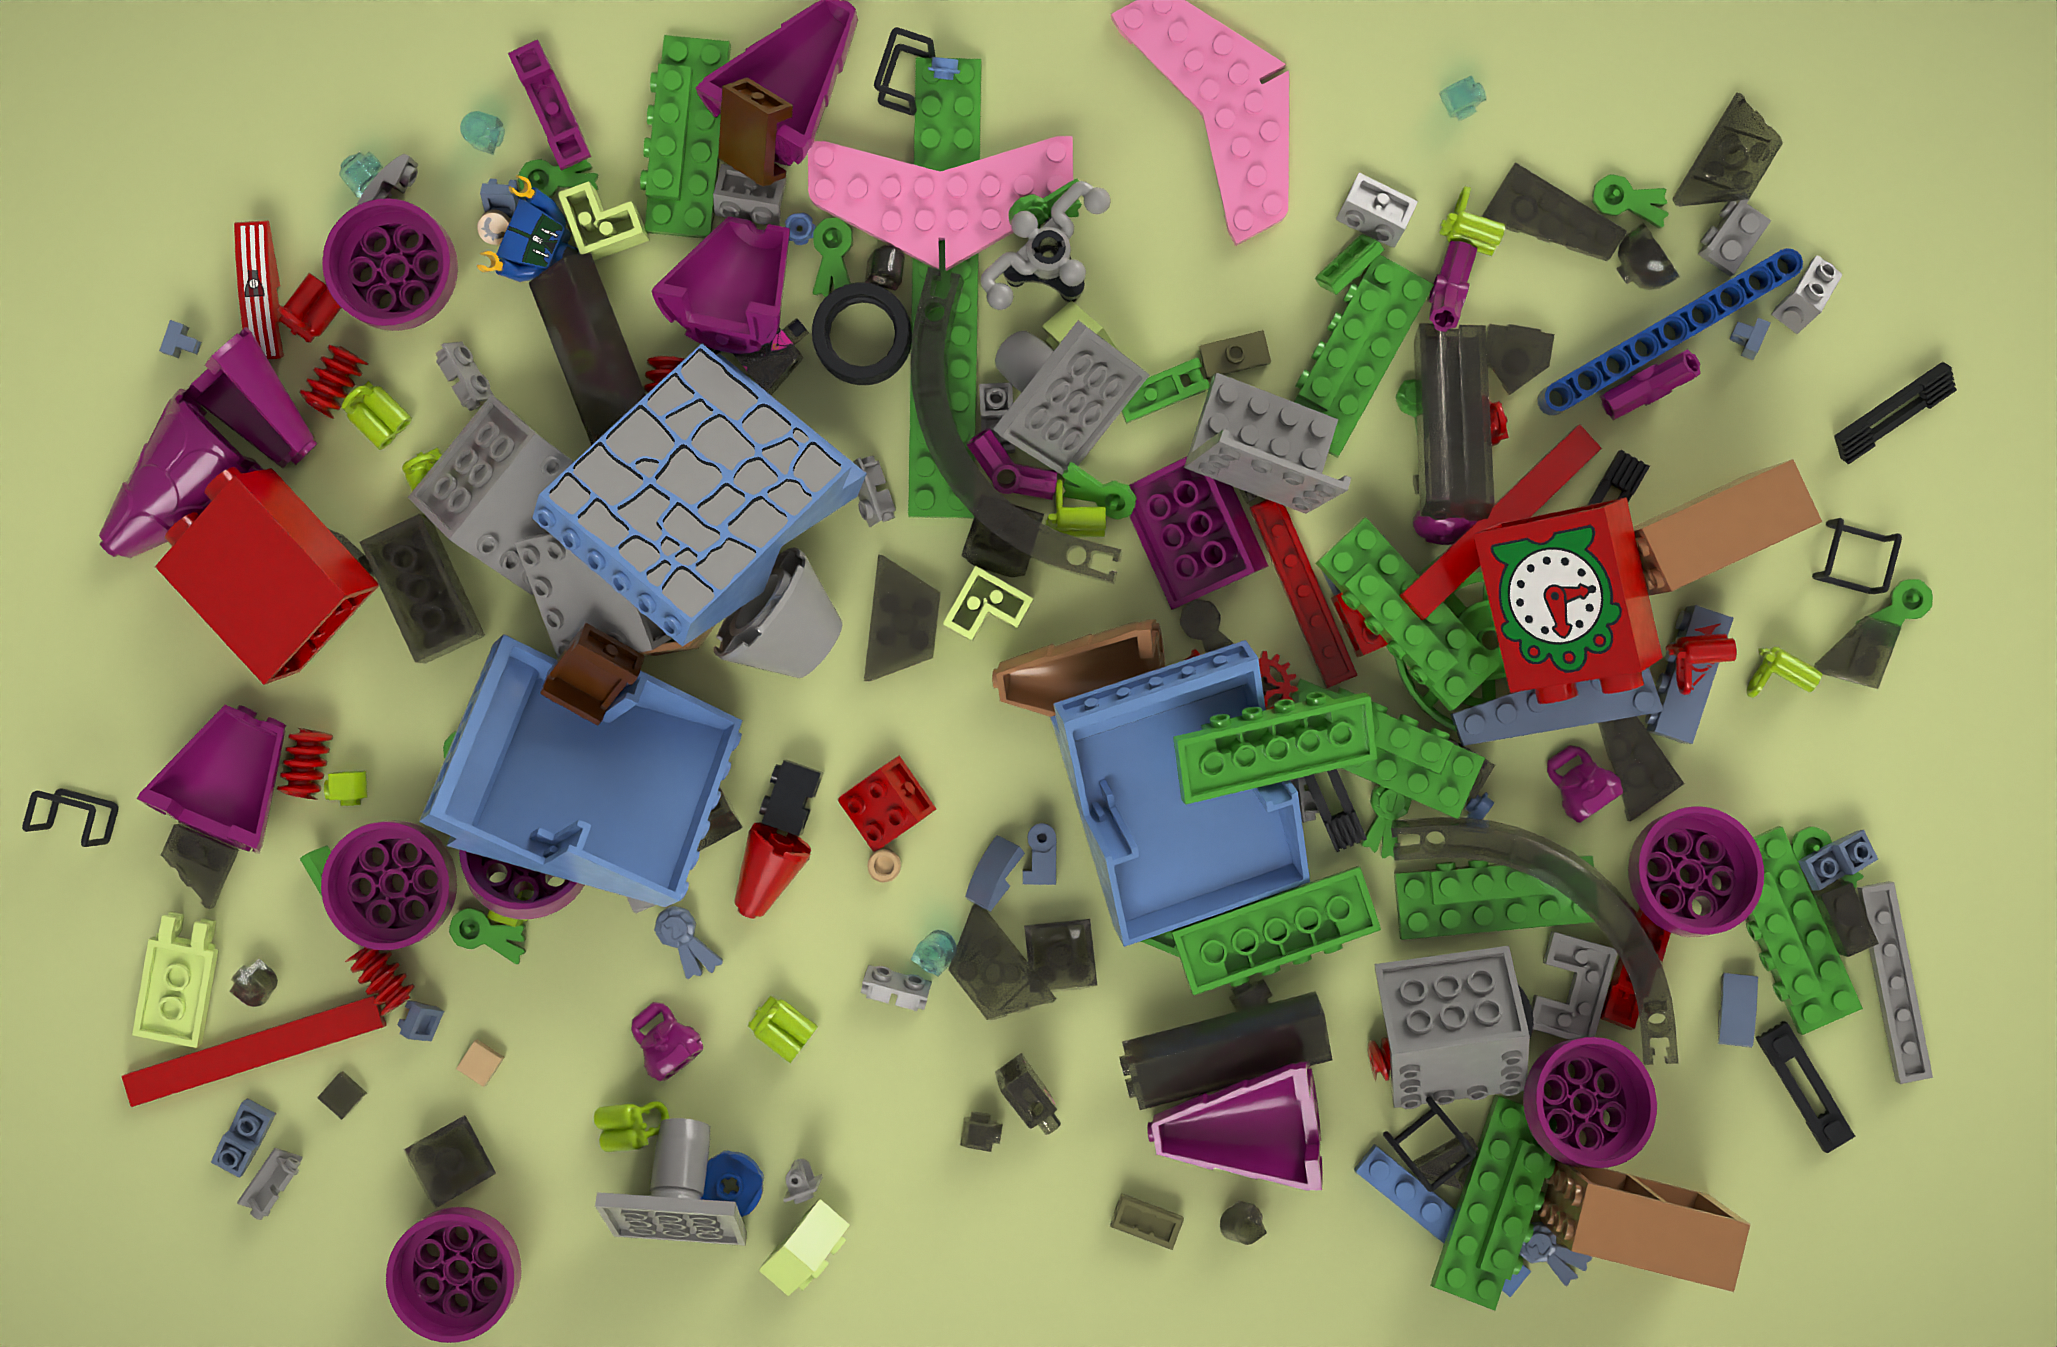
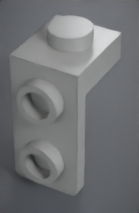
[1771,256,1842,334]

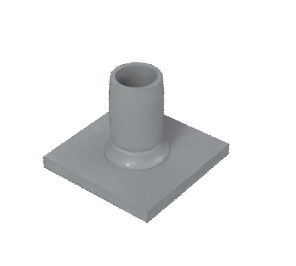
[993,320,1150,475]
[595,1118,747,1246]

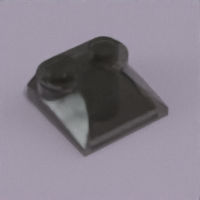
[962,494,1044,577]
[1024,919,1097,993]
[403,1115,496,1208]

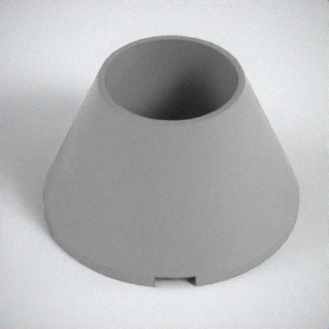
[714,547,843,678]

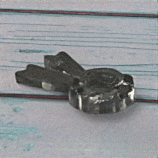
[1180,599,1234,653]

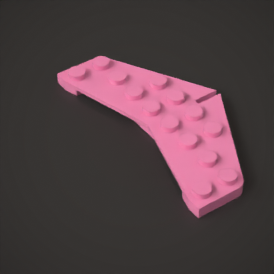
[1111,0,1289,246]
[808,136,1073,272]

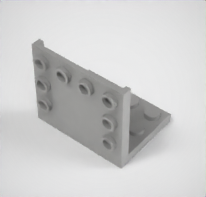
[1184,373,1351,514]
[408,394,574,595]
[515,533,672,658]
[1375,946,1530,1109]

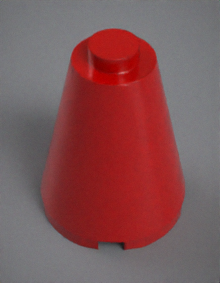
[734,822,811,919]

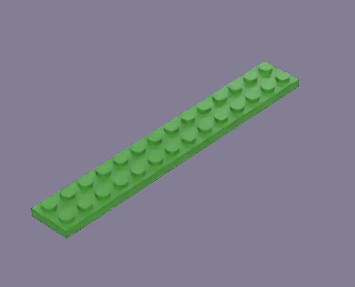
[908,58,982,519]

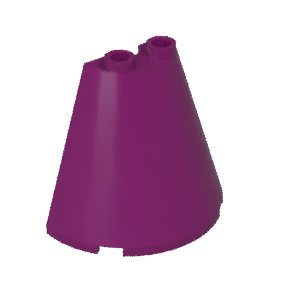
[651,216,790,354]
[185,327,317,469]
[137,705,286,854]

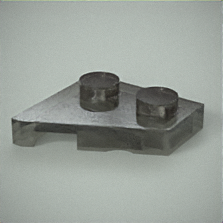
[1814,616,1901,689]
[161,824,239,909]

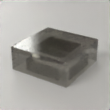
[317,1071,367,1120]

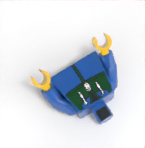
[477,175,582,282]

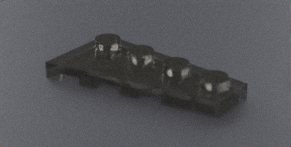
[1481,162,1627,261]

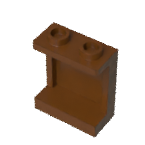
[718,77,793,186]
[540,622,645,725]

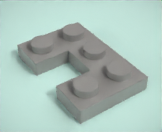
[1531,931,1618,1040]

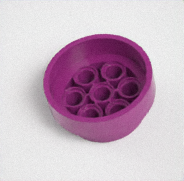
[322,198,458,331]
[1628,806,1764,937]
[321,820,457,950]
[459,850,585,919]
[1523,1037,1657,1169]
[386,1207,522,1343]

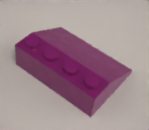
[1129,456,1269,610]

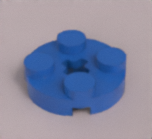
[701,1151,764,1217]

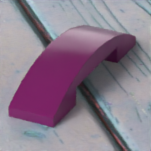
[508,39,592,170]

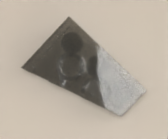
[1598,716,1685,822]

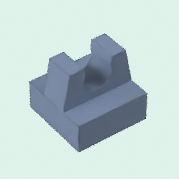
[480,178,519,218]
[1730,318,1771,360]
[159,320,202,359]
[397,1000,444,1042]

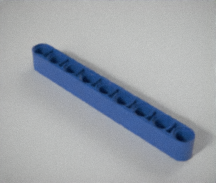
[1538,248,1803,415]

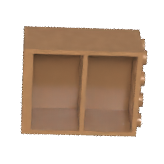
[1633,459,1822,596]
[1538,1159,1751,1292]

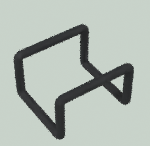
[874,27,935,116]
[1812,518,1902,594]
[22,789,119,847]
[1383,1096,1476,1192]

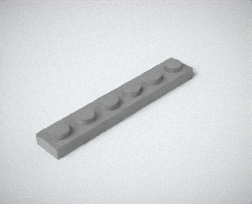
[1857,881,1933,1084]

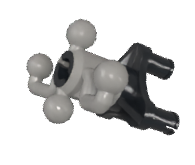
[980,181,1111,310]

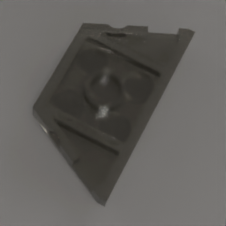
[1672,92,1783,207]
[864,555,941,682]
[948,904,1057,1020]

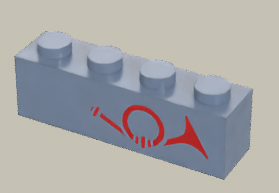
[1645,605,1734,744]

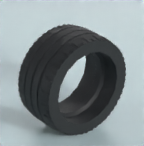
[812,282,912,385]

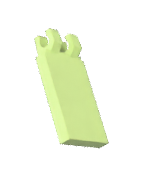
[132,912,218,1048]

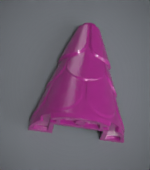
[696,0,858,166]
[99,389,264,558]
[1147,1061,1323,1191]

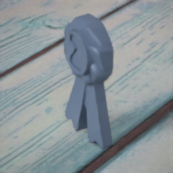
[654,906,723,979]
[1520,1222,1592,1286]

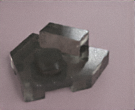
[1482,324,1555,395]

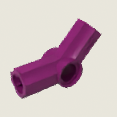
[1428,241,1477,332]
[1600,349,1701,420]
[966,427,1058,500]

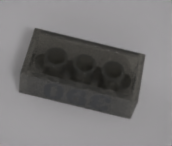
[359,514,485,664]

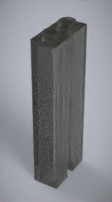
[529,253,646,446]
[1414,323,1495,521]
[1119,991,1333,1110]

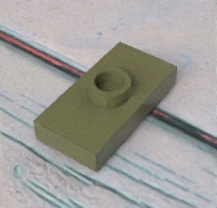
[1199,330,1271,379]
[1110,1193,1184,1250]

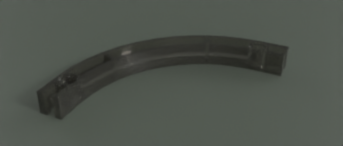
[910,267,1123,584]
[1391,817,1678,1065]

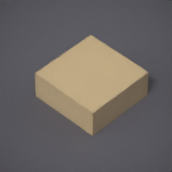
[456,1039,505,1087]

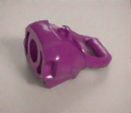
[1413,499,1477,545]
[1547,745,1623,823]
[631,1002,703,1081]

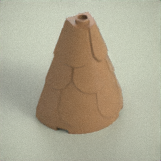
[992,619,1165,717]

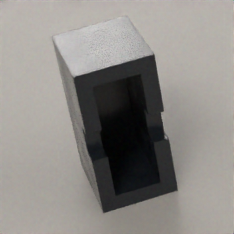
[759,760,824,836]

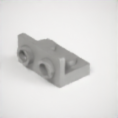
[713,164,786,226]
[1336,173,1418,248]
[1698,194,1771,276]

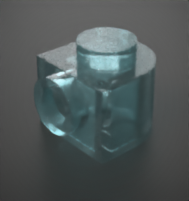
[1439,76,1486,121]
[460,111,505,155]
[339,151,383,198]
[911,930,956,977]

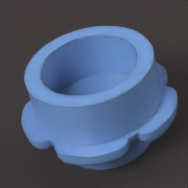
[928,57,960,80]
[785,213,816,245]
[1464,792,1494,823]

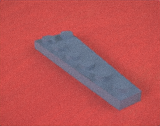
[1450,667,1664,746]

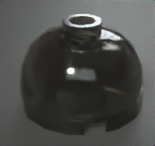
[1616,222,1680,291]

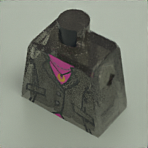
[732,318,809,395]
[995,1053,1061,1135]

